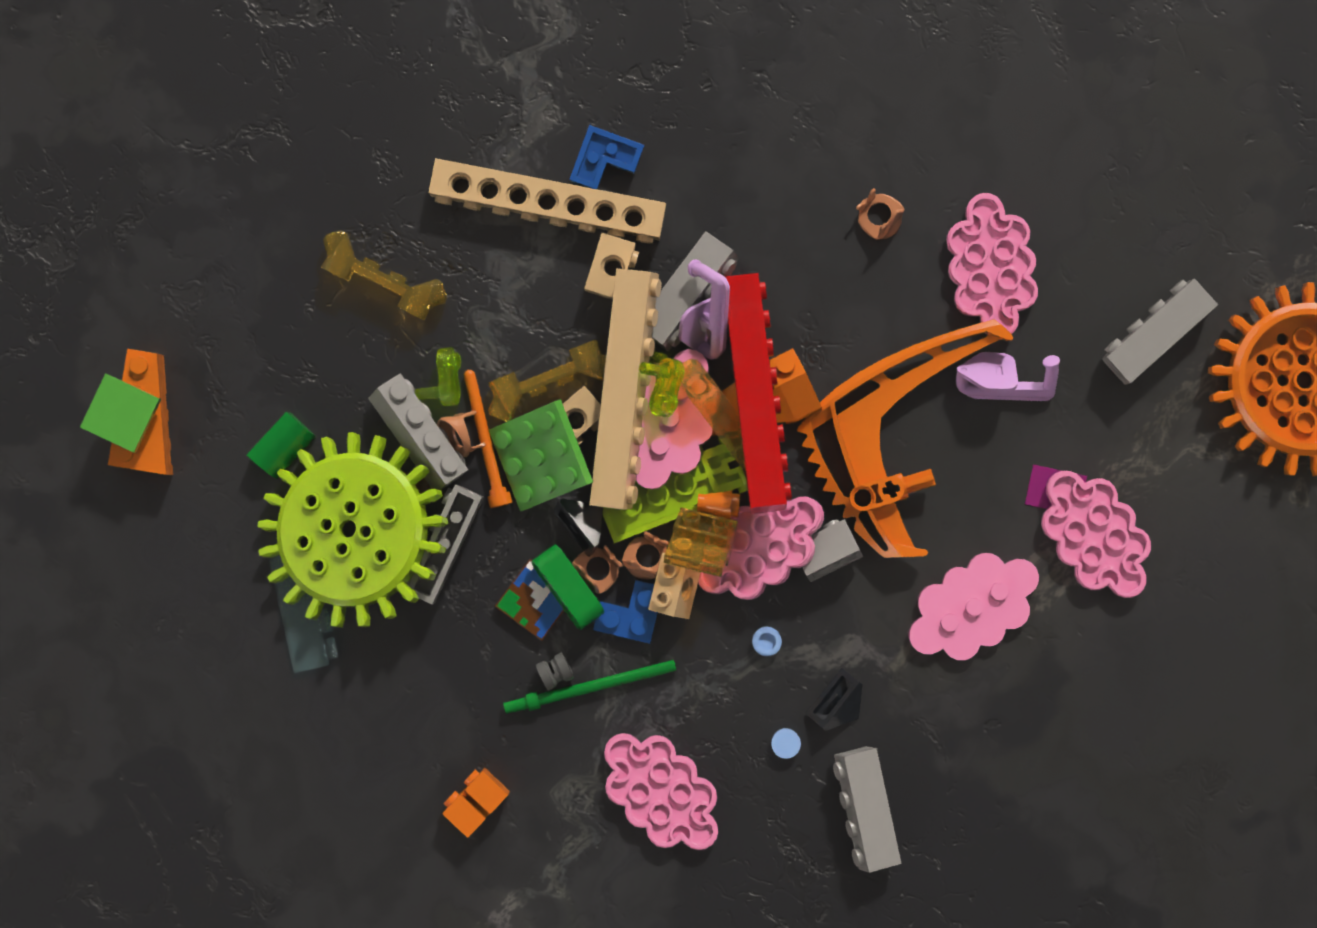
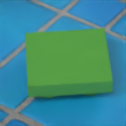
[80,373,161,453]

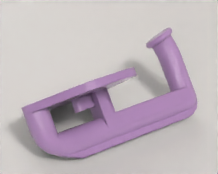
[679,259,730,360]
[956,352,1060,401]

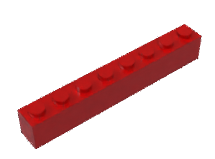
[725,273,792,514]

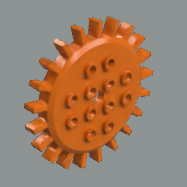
[1208,282,1317,476]

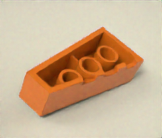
[108,349,173,475]

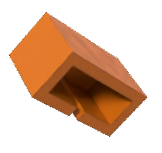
[442,768,510,838]

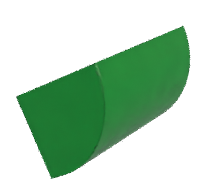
[247,412,316,479]

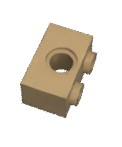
[584,233,639,300]
[563,386,601,445]
[648,552,703,619]

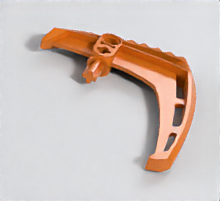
[797,319,1013,558]

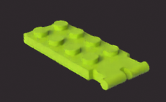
[603,435,748,543]

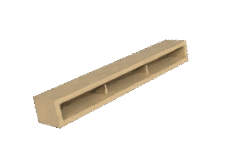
[590,268,661,510]

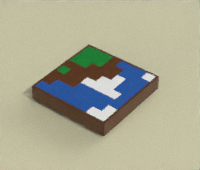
[495,559,564,641]

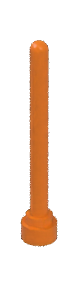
[464,370,513,509]

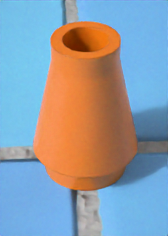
[697,490,740,519]

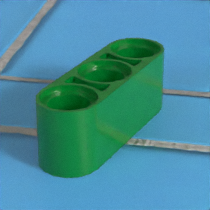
[531,544,605,630]

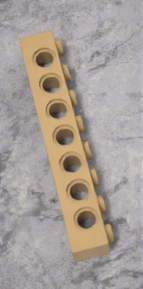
[428,158,666,244]

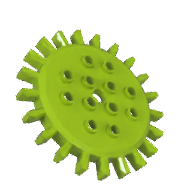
[258,432,448,628]

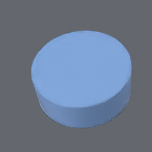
[752,626,782,656]
[771,728,801,759]

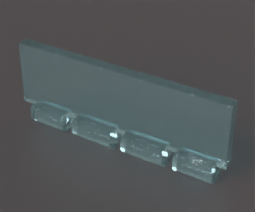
[269,556,338,673]

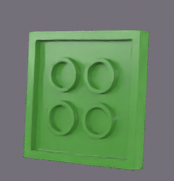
[489,399,593,512]

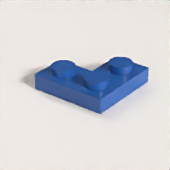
[569,125,644,190]
[593,580,658,644]

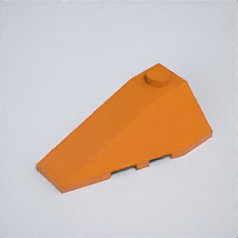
[710,348,822,436]

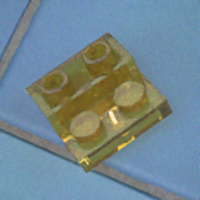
[664,507,738,577]

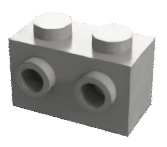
[802,519,863,582]

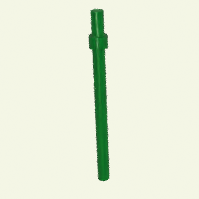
[503,660,677,714]

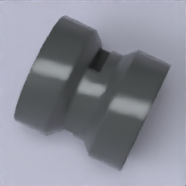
[536,652,575,691]

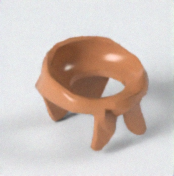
[856,188,905,240]
[437,410,486,457]
[622,531,669,580]
[572,545,623,594]

